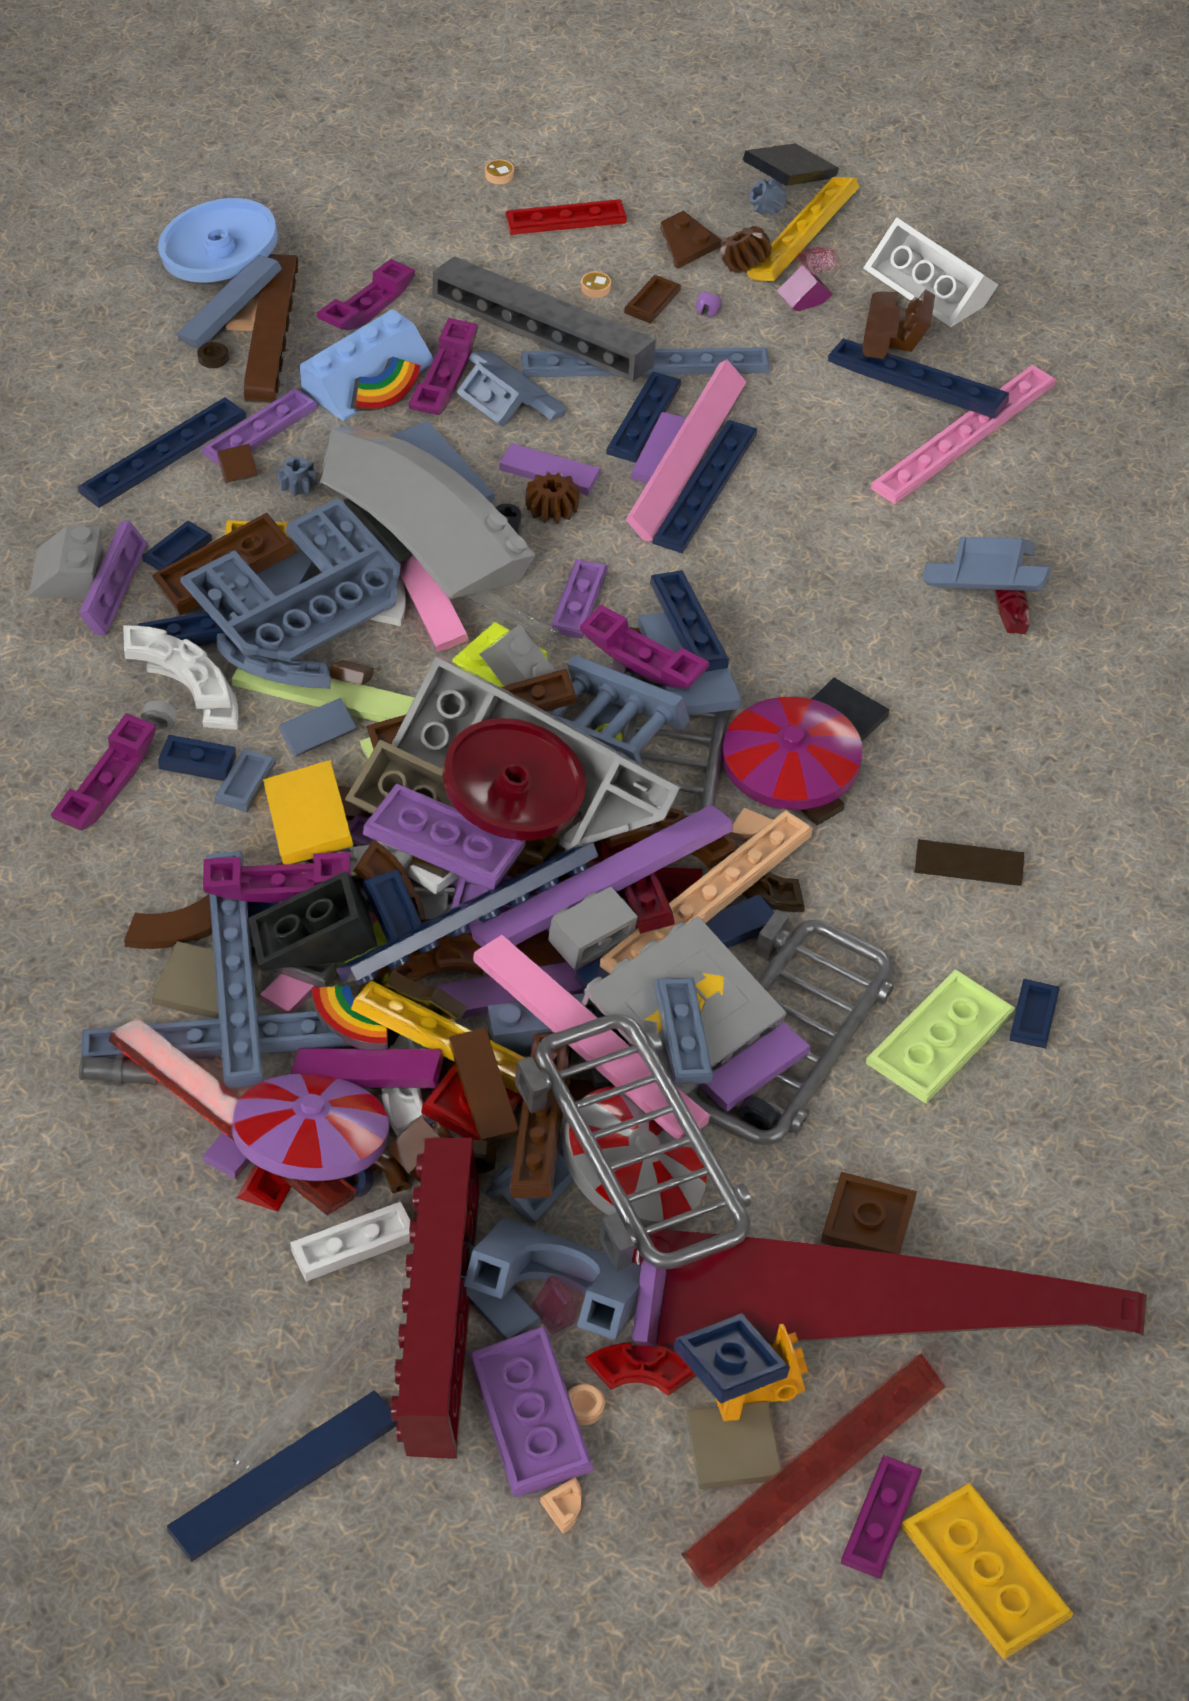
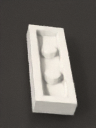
[290,1201,410,1282]

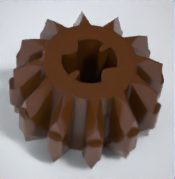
[720,226,772,273]
[525,471,580,524]

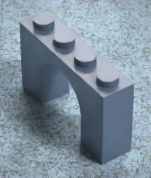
[464,1218,641,1340]

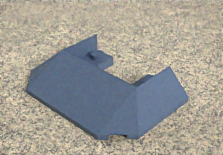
[180,497,401,662]

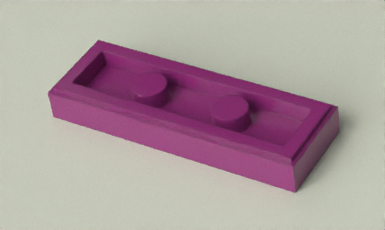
[840,1455,922,1579]

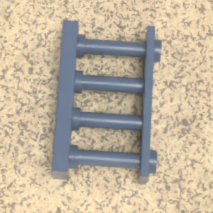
[546,655,690,765]

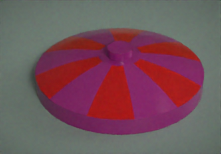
[723,697,863,810]

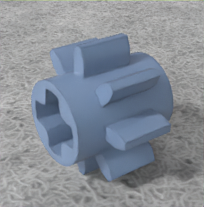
[750,178,786,216]
[277,457,317,496]

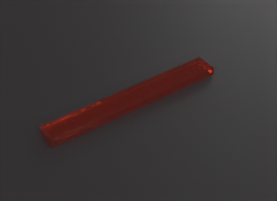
[109,1018,356,1216]
[681,1353,946,1588]

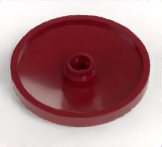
[442,718,586,840]

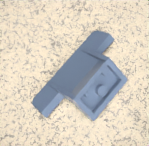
[456,351,566,427]
[923,537,1052,591]

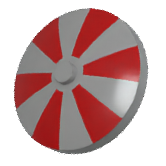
[562,1087,707,1228]

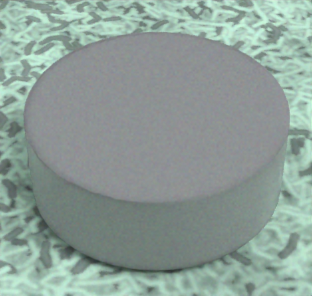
[141,701,177,730]

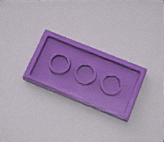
[363,784,526,890]
[468,1326,594,1497]

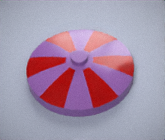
[232,1074,389,1181]

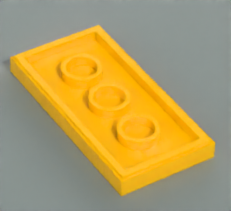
[263,760,354,864]
[901,1482,1073,1660]

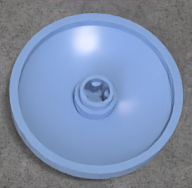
[158,198,278,283]

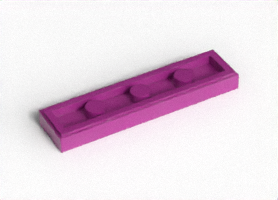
[290,1048,444,1088]

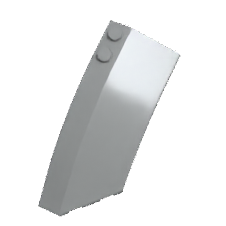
[319,425,536,599]
[391,656,681,850]

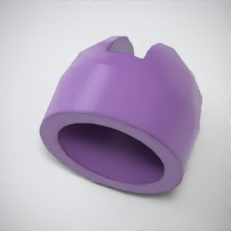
[696,292,722,318]

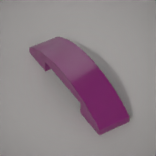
[317,259,415,330]
[408,318,478,415]
[580,605,709,689]
[51,713,157,831]
[203,852,351,902]

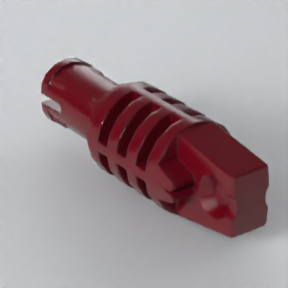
[995,589,1029,634]

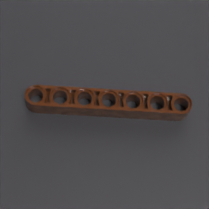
[244,254,298,403]

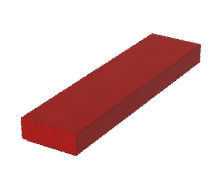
[505,199,627,235]

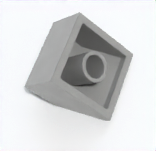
[29,525,104,599]

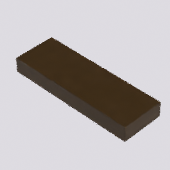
[914,839,1025,886]

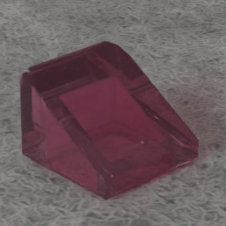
[797,246,836,273]
[531,1275,576,1335]

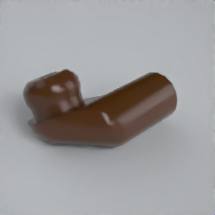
[370,1150,410,1193]

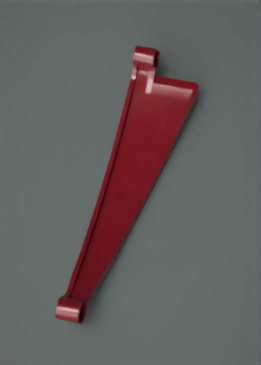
[632,1229,1147,1351]

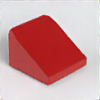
[236,1165,294,1212]

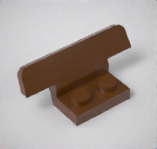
[862,289,935,359]

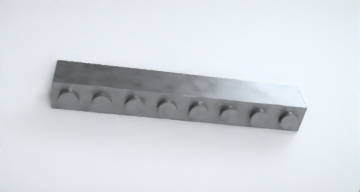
[432,256,656,382]

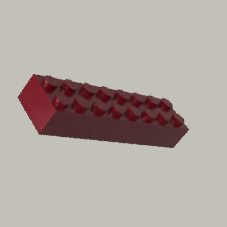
[391,1137,481,1459]

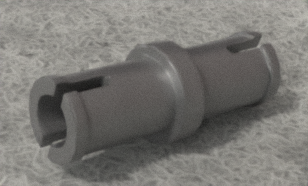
[79,1055,158,1086]

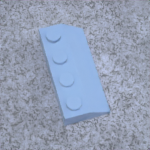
[300,309,434,421]

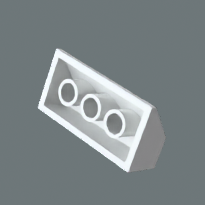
[863,217,998,327]

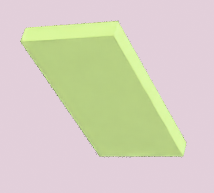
[866,969,1015,1104]

